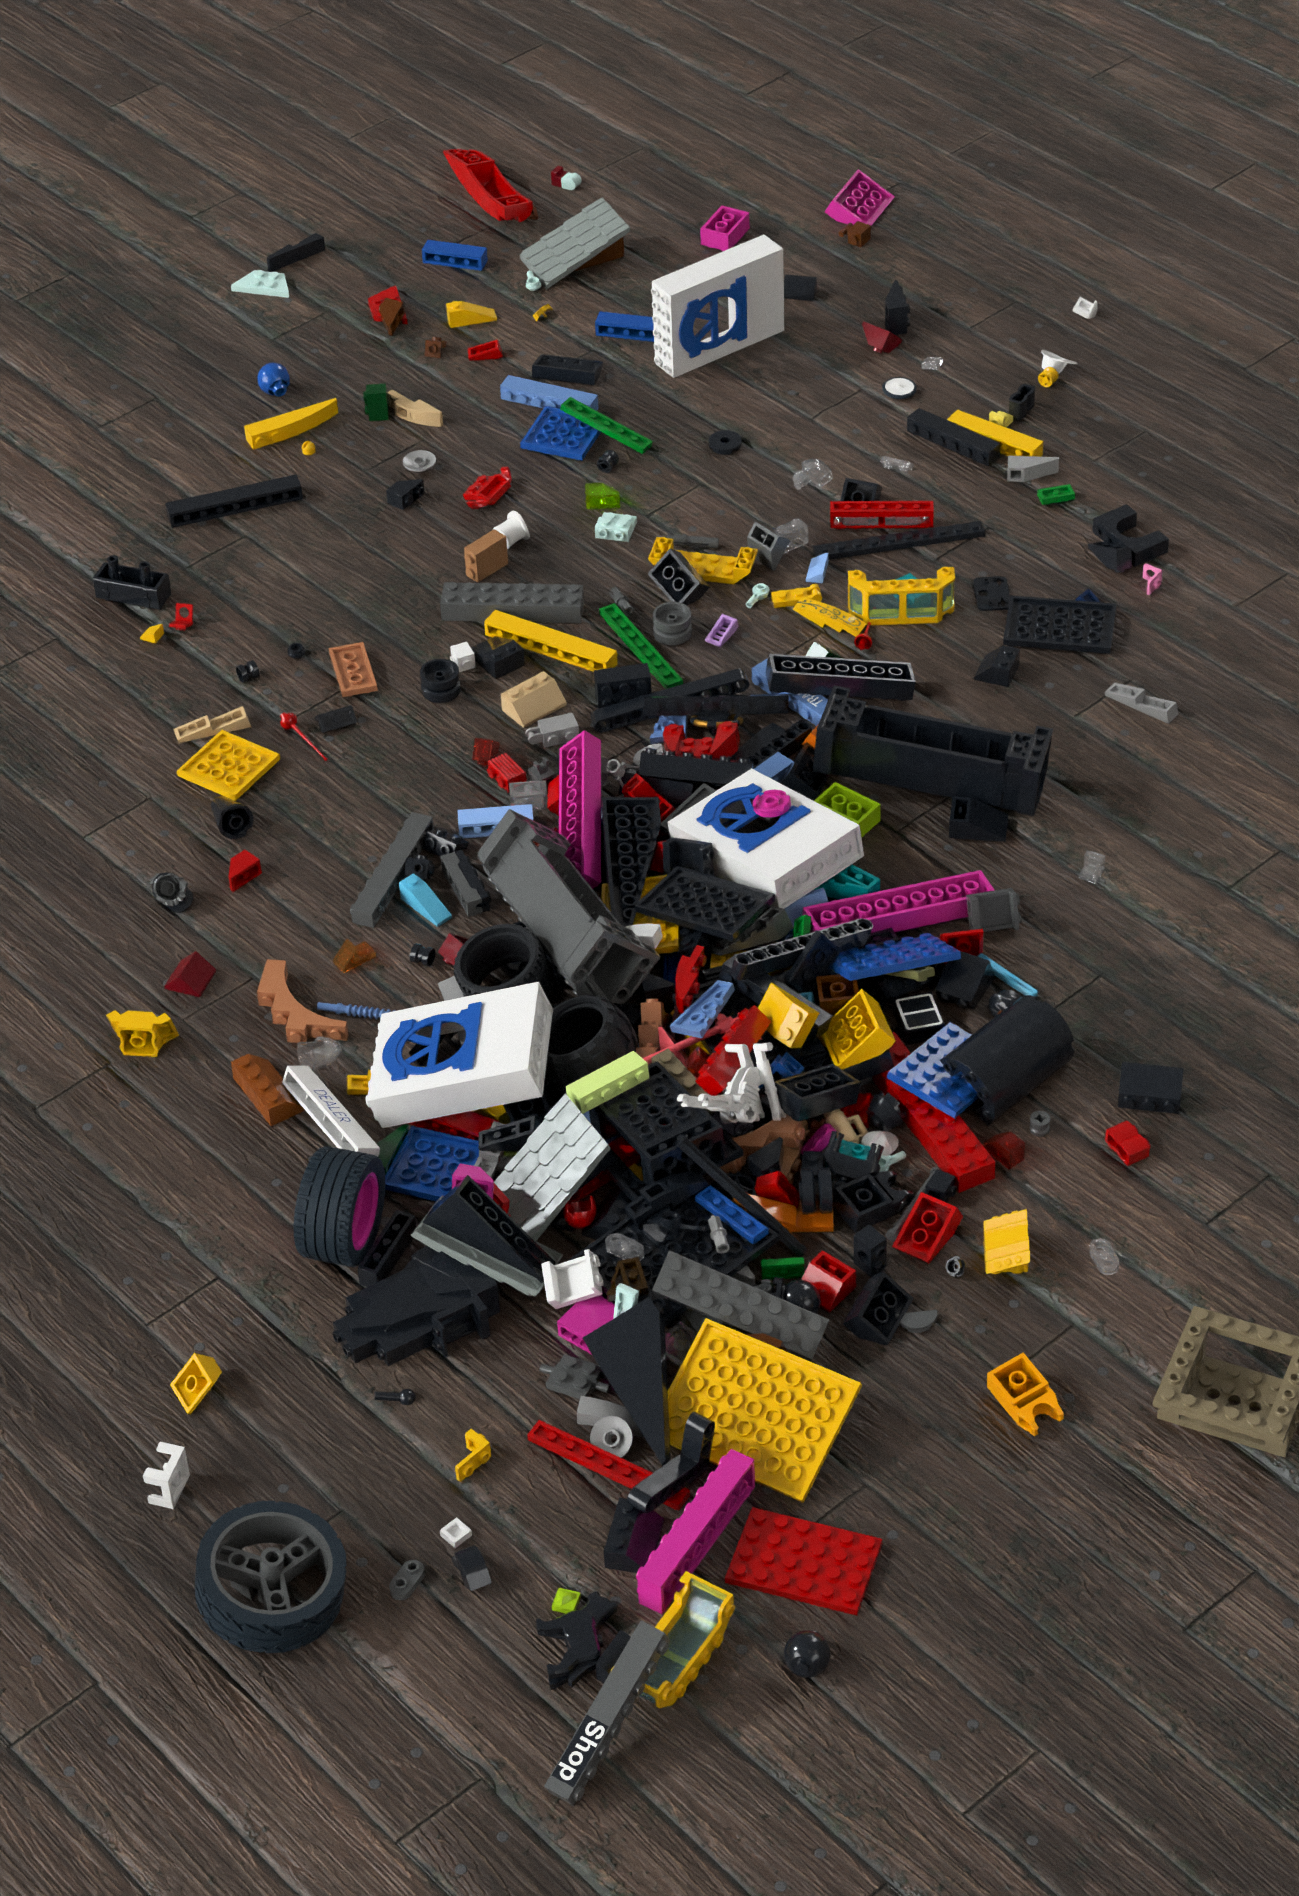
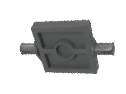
[539,1354,610,1399]

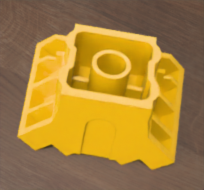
[106,1010,179,1057]
[983,1209,1030,1274]

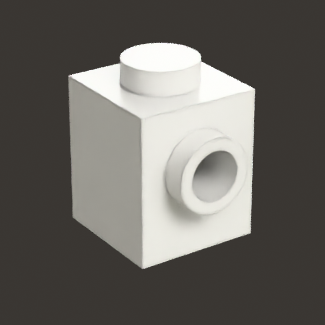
[450,642,476,672]

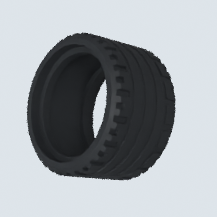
[453,924,554,998]

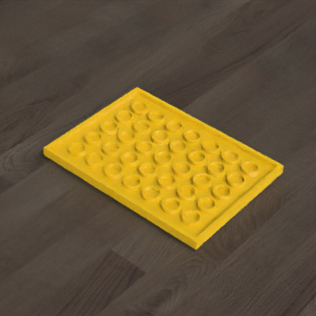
[668,1318,862,1503]

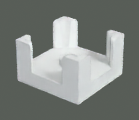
[143,1442,190,1509]

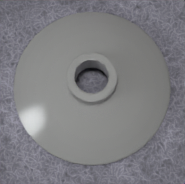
[403,450,436,472]
[590,1416,633,1458]

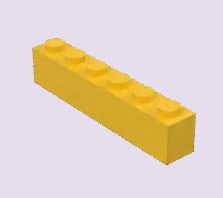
[947,410,1043,457]

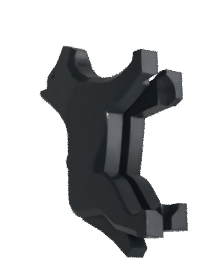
[535,1591,617,1690]

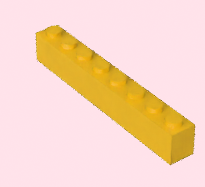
[484,610,618,672]

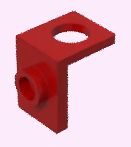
[169,603,193,630]

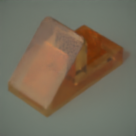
[333,939,376,974]

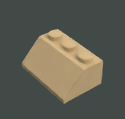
[501,671,567,728]

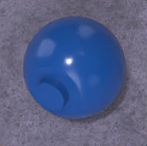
[257,363,290,397]

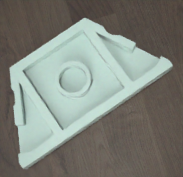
[231,270,289,298]

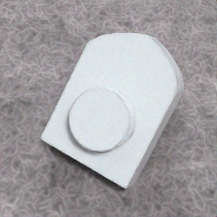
[1072,297,1098,319]

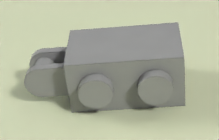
[525,713,579,748]

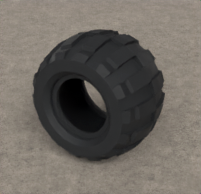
[544,995,639,1095]

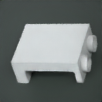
[541,1249,603,1309]

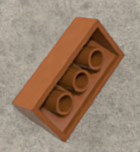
[231,1054,305,1126]

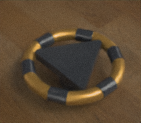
[690,714,743,734]

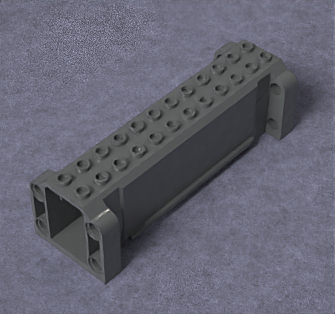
[478,809,660,1004]

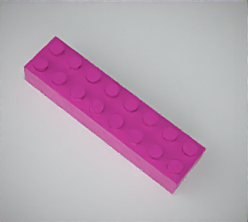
[636,1449,755,1615]

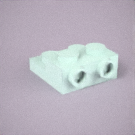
[595,512,637,542]

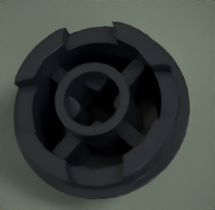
[866,1091,907,1132]

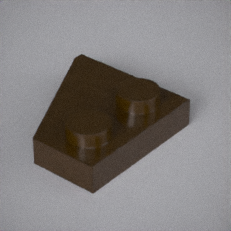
[607,1257,648,1302]

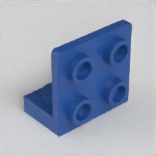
[758,1052,805,1089]

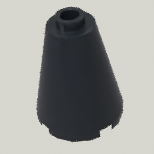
[211,796,254,839]

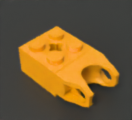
[987,1352,1064,1436]

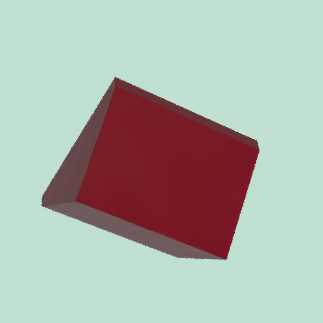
[164,951,216,997]

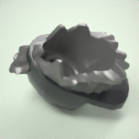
[150,872,194,913]

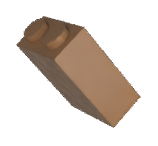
[464,529,508,582]

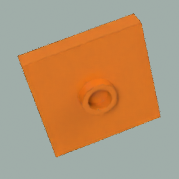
[792,1196,833,1232]

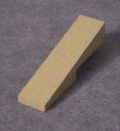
[174,706,251,743]

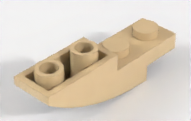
[387,390,443,427]

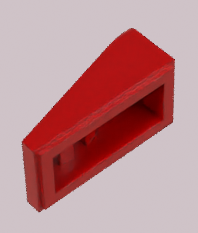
[468,340,503,361]

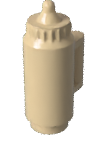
[824,1109,868,1144]

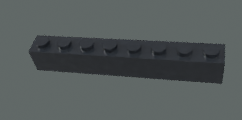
[165,474,303,528]

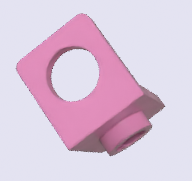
[1143,563,1162,595]

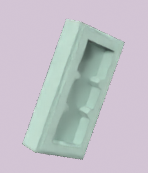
[613,1283,639,1319]

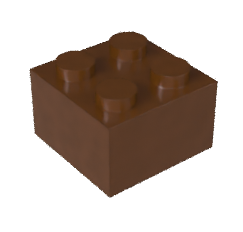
[816,974,859,1017]

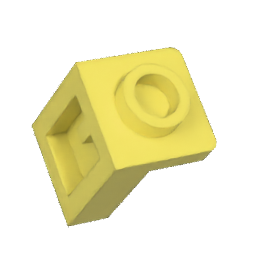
[989,411,1013,428]

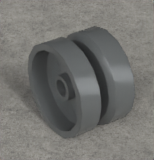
[653,602,692,645]

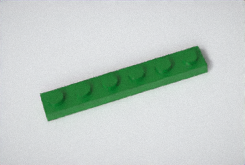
[560,397,653,454]

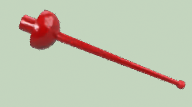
[854,606,876,650]
[280,712,327,761]

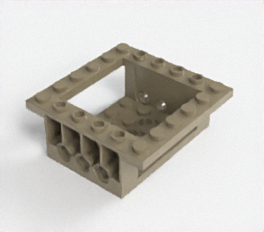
[1153,1306,1299,1458]

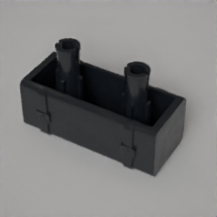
[93,555,171,610]

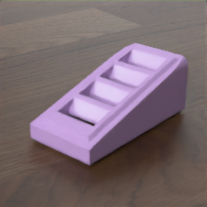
[705,614,739,648]

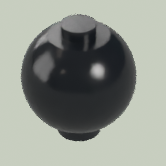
[784,1630,830,1678]

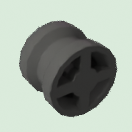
[1029,1111,1050,1137]

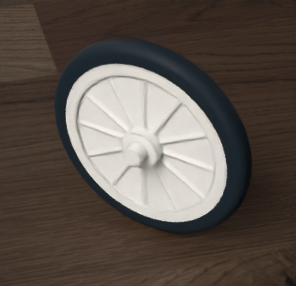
[882,377,917,399]

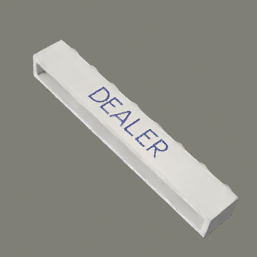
[282,1065,380,1157]

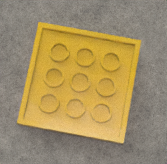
[177,730,280,801]

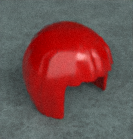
[562,1196,596,1229]

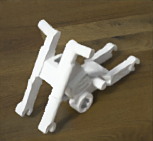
[677,1042,786,1123]

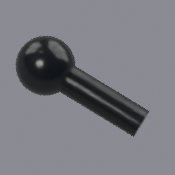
[374,1389,416,1405]

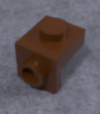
[424,337,447,358]

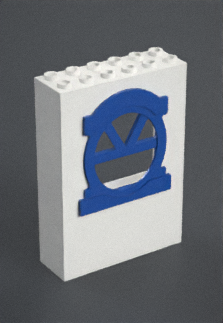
[651,235,784,378]
[667,769,864,909]
[366,982,553,1128]

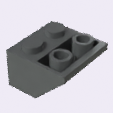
[747,522,791,571]

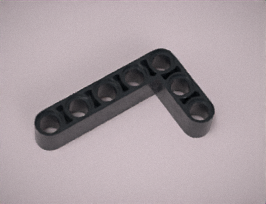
[627,1412,715,1514]

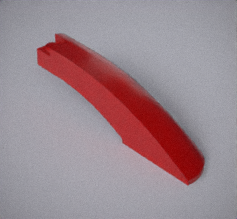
[443,149,533,222]

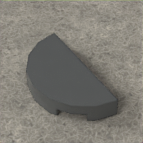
[895,1310,937,1333]

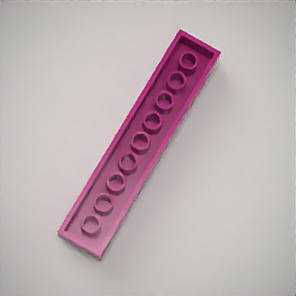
[559,730,601,889]
[802,870,994,933]

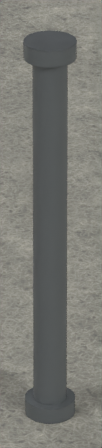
[886,1167,942,1242]

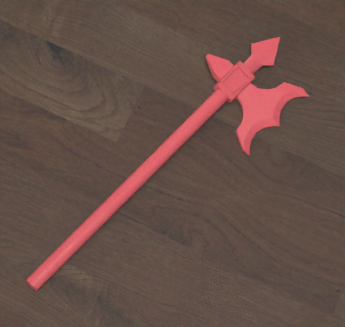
[643,1013,763,1064]

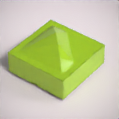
[552,1588,581,1614]

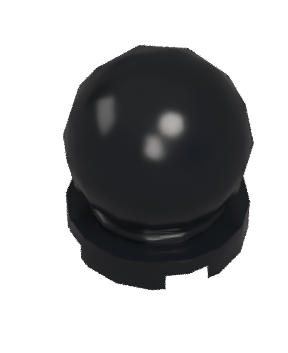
[772,1277,821,1314]

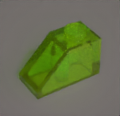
[585,483,620,509]

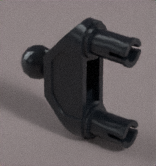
[822,1131,884,1191]

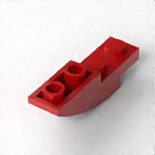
[675,945,707,1014]

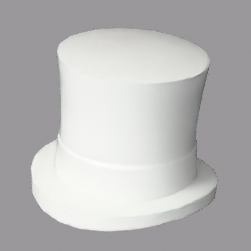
[493,511,530,549]

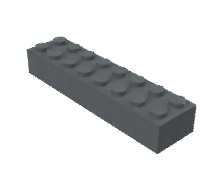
[440,582,584,623]
[652,1250,829,1362]

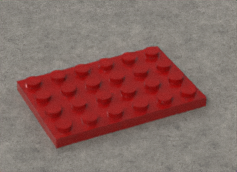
[725,1507,882,1616]

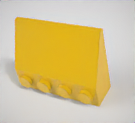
[822,989,896,1070]

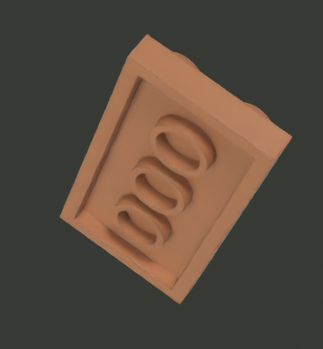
[329,642,378,697]

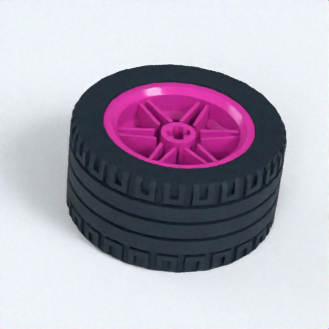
[294,1146,385,1267]

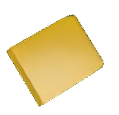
[140,624,164,643]

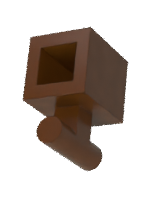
[838,221,871,247]

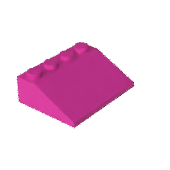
[825,169,895,226]

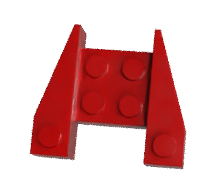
[663,721,740,758]

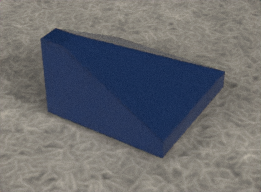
[1075,589,1100,602]

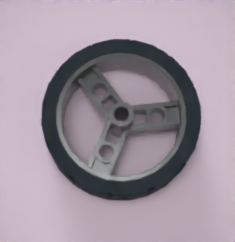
[195,1501,346,1653]

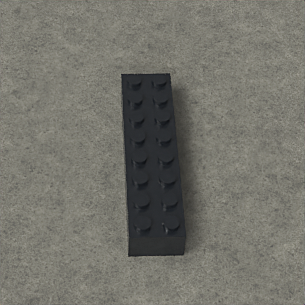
[766,654,916,701]

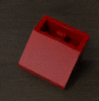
[802,1250,856,1313]

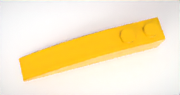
[244,398,338,450]

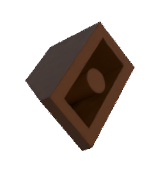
[379,298,405,336]

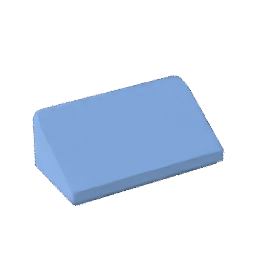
[806,553,828,583]

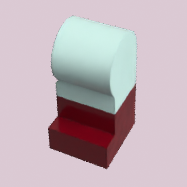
[551,165,582,190]

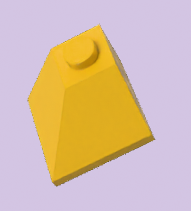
[170,1353,222,1415]

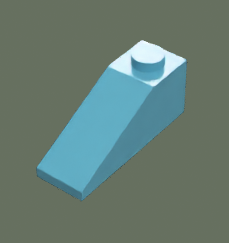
[399,873,452,927]

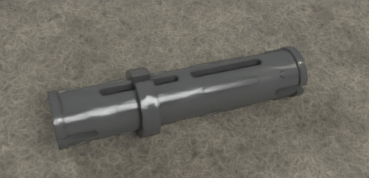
[667,534,719,549]

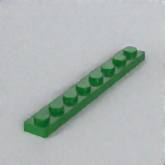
[599,603,683,689]

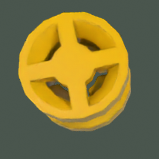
[1038,367,1059,388]

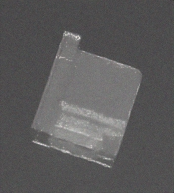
[1079,850,1105,884]

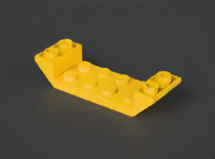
[648,537,758,585]

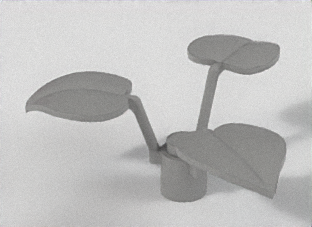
[601,744,663,797]

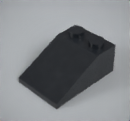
[471,636,525,679]

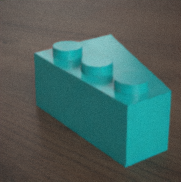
[812,864,880,900]

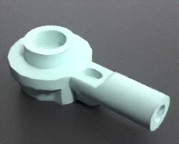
[526,271,541,291]
[746,583,770,608]
[879,1151,906,1172]

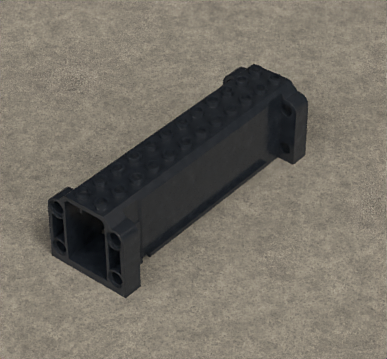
[813,685,1053,816]

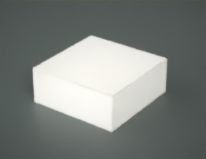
[440,1517,472,1548]

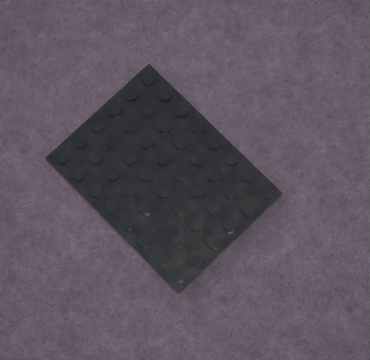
[568,1184,779,1326]

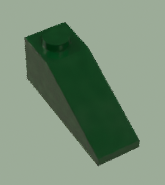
[377,1124,409,1175]

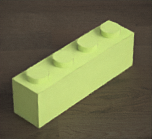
[566,1051,649,1114]

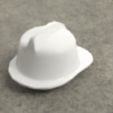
[1041,350,1077,374]
[860,1131,898,1157]

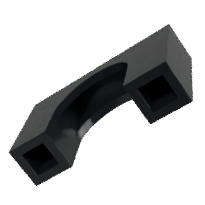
[1092,504,1169,567]

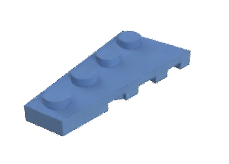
[670,980,735,1038]

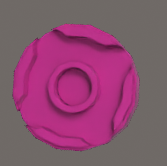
[753,789,791,818]

